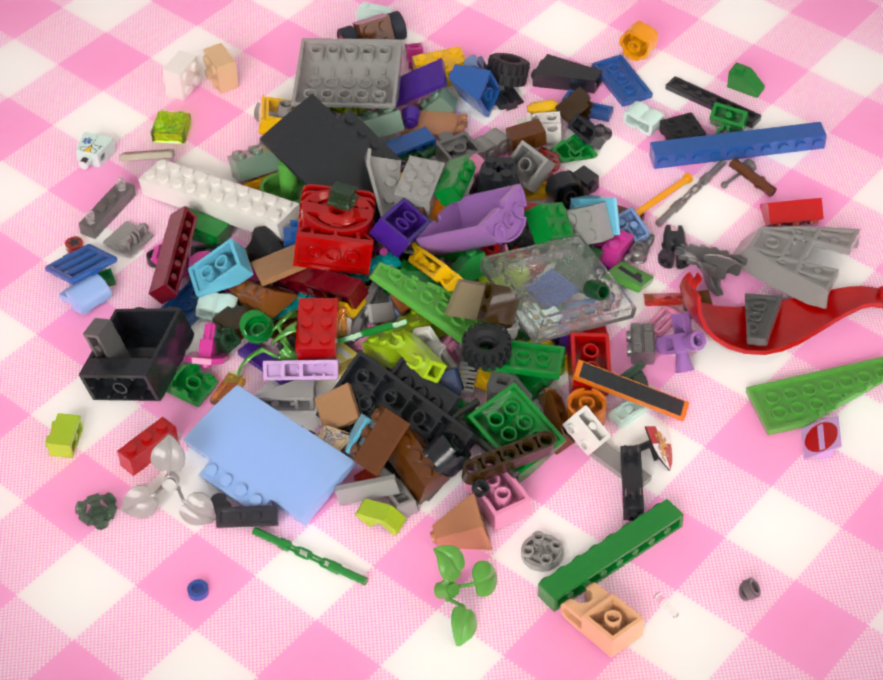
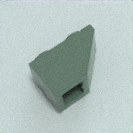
[418,87,458,113]

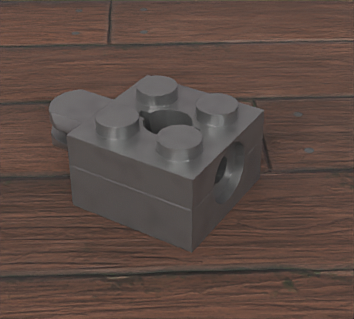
[435,131,483,167]

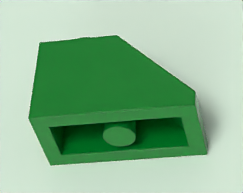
[727,62,765,98]

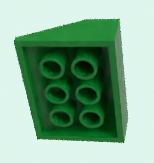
[467,382,566,483]

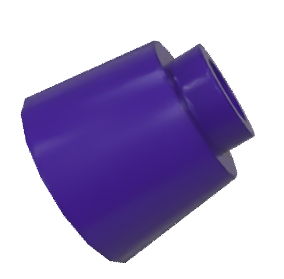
[401,106,421,129]

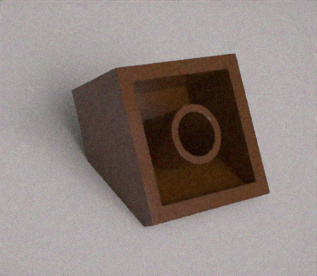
[506,119,547,156]

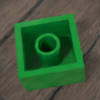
[524,202,575,247]

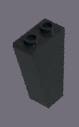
[531,54,602,94]

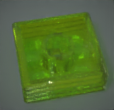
[150,110,192,144]

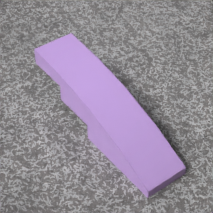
[263,360,339,380]

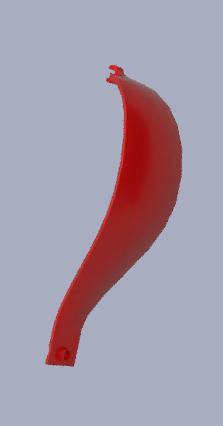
[679,272,883,355]

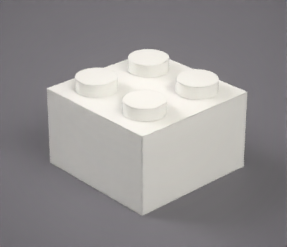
[162,50,201,101]

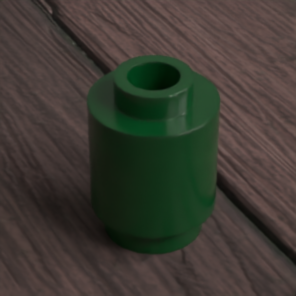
[583,279,610,301]

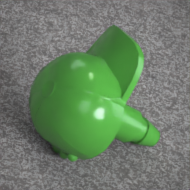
[260,160,305,205]

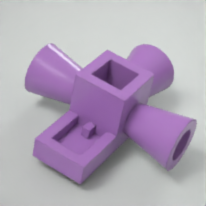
[655,312,706,373]

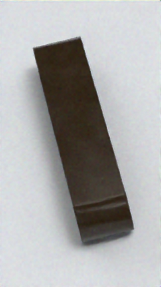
[461,431,556,485]

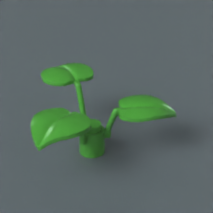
[237,309,298,376]
[433,545,497,646]

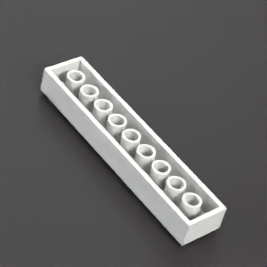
[139,159,300,242]

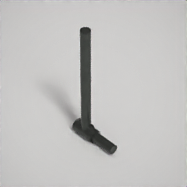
[451,398,519,478]

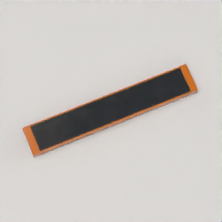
[572,360,690,422]

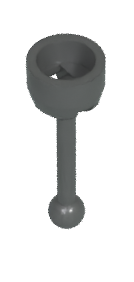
[721,158,756,189]

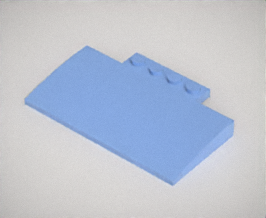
[183,385,357,526]

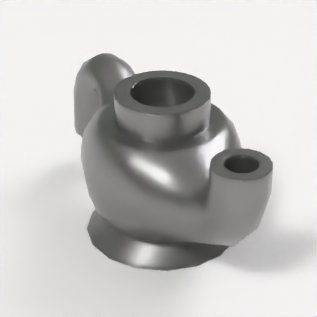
[622,233,655,265]

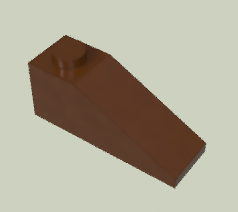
[543,390,575,455]

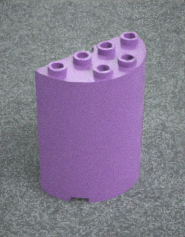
[416,184,527,255]

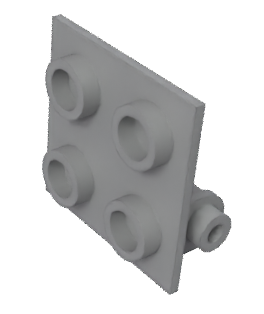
[103,221,154,257]

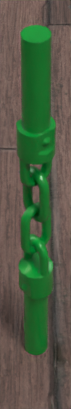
[252,527,369,586]

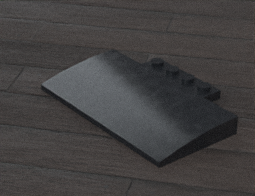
[259,94,400,227]
[315,350,480,501]

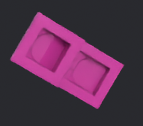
[405,43,423,68]

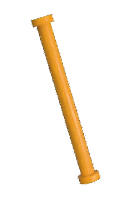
[634,173,693,217]

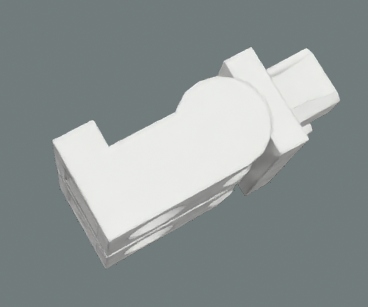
[516,111,562,145]

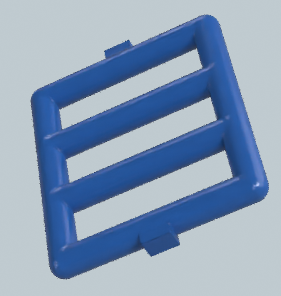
[45,244,118,285]

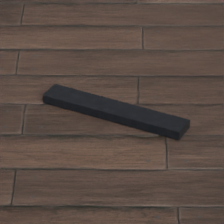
[665,76,762,128]

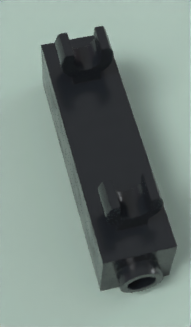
[620,445,644,521]

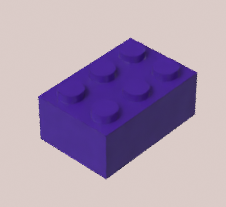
[369,198,432,258]

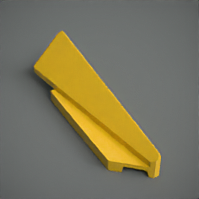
[408,243,463,292]

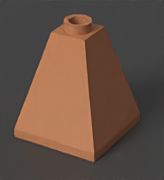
[430,494,493,550]

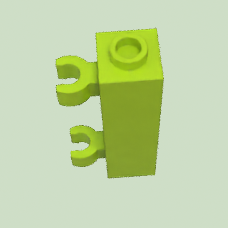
[387,330,447,383]

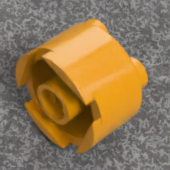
[619,20,658,61]

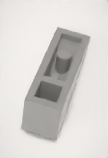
[254,380,316,411]

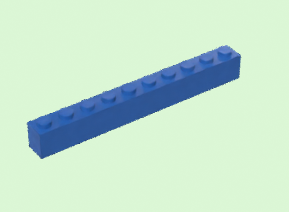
[649,122,827,169]

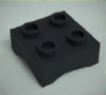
[659,112,706,140]
[245,226,284,262]

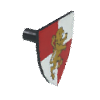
[638,426,672,471]

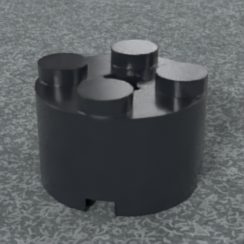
[545,170,587,209]
[422,429,472,478]

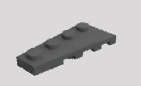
[745,293,782,346]

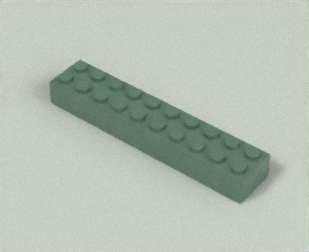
[227,108,404,182]

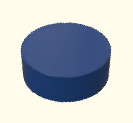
[187,579,209,601]

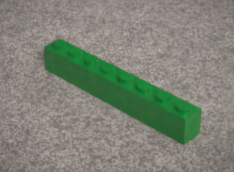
[538,499,684,612]

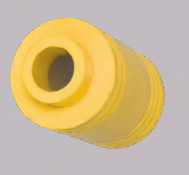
[527,99,558,115]

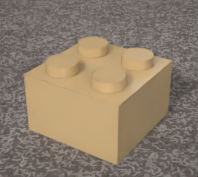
[202,43,239,94]

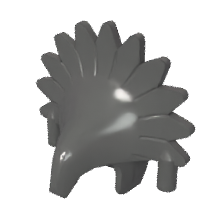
[675,244,747,296]

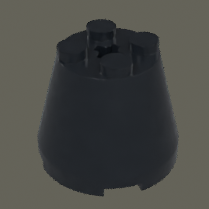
[472,155,526,198]

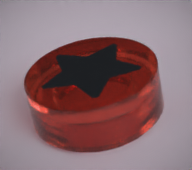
[65,236,84,253]

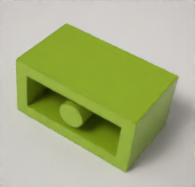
[45,413,84,458]

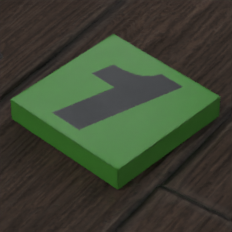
[606,261,654,293]

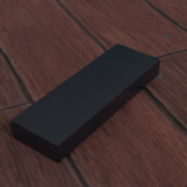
[216,505,279,528]

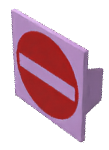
[802,415,842,460]

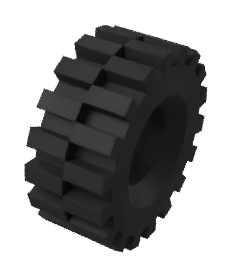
[462,322,512,372]

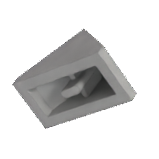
[367,302,395,325]

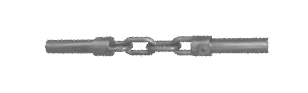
[655,160,726,227]

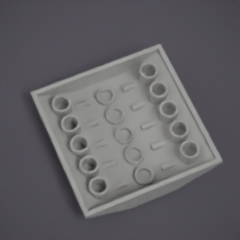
[291,38,402,108]

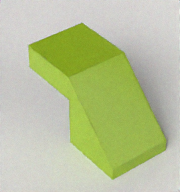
[355,498,407,536]

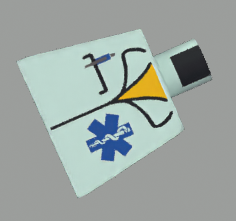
[76,131,116,170]

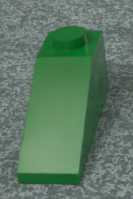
[436,248,491,288]

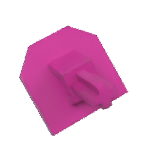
[185,322,229,368]

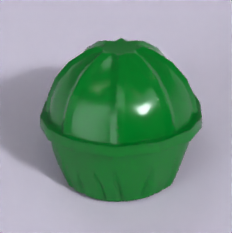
[239,310,274,344]

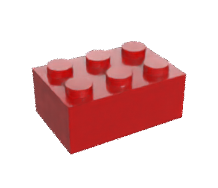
[295,298,340,360]
[567,332,612,397]

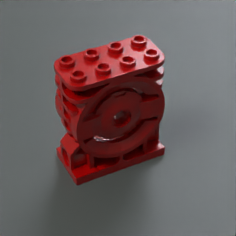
[293,184,376,275]

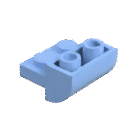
[59,274,113,314]

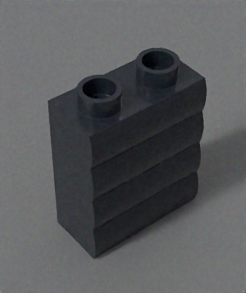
[79,306,195,401]

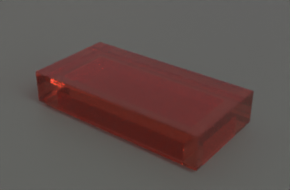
[643,293,683,306]

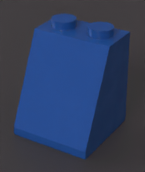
[448,64,501,118]

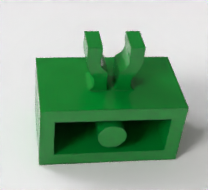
[709,102,749,134]

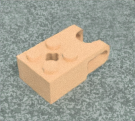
[561,582,644,658]

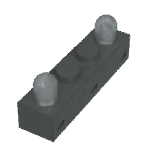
[78,177,136,239]

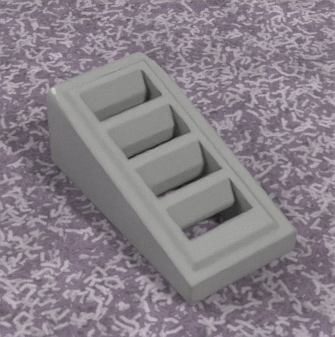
[386,479,418,517]

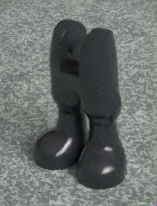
[657,225,690,269]

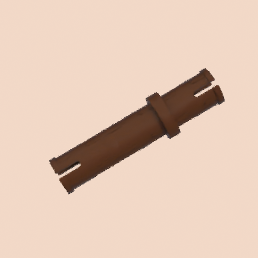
[729,157,777,197]

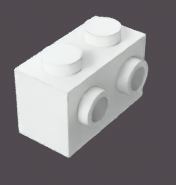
[562,405,612,456]

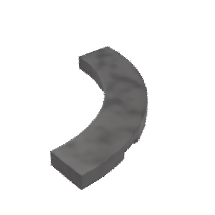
[351,281,382,342]

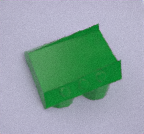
[167,363,220,407]

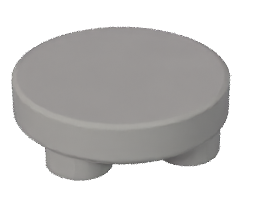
[521,531,563,572]

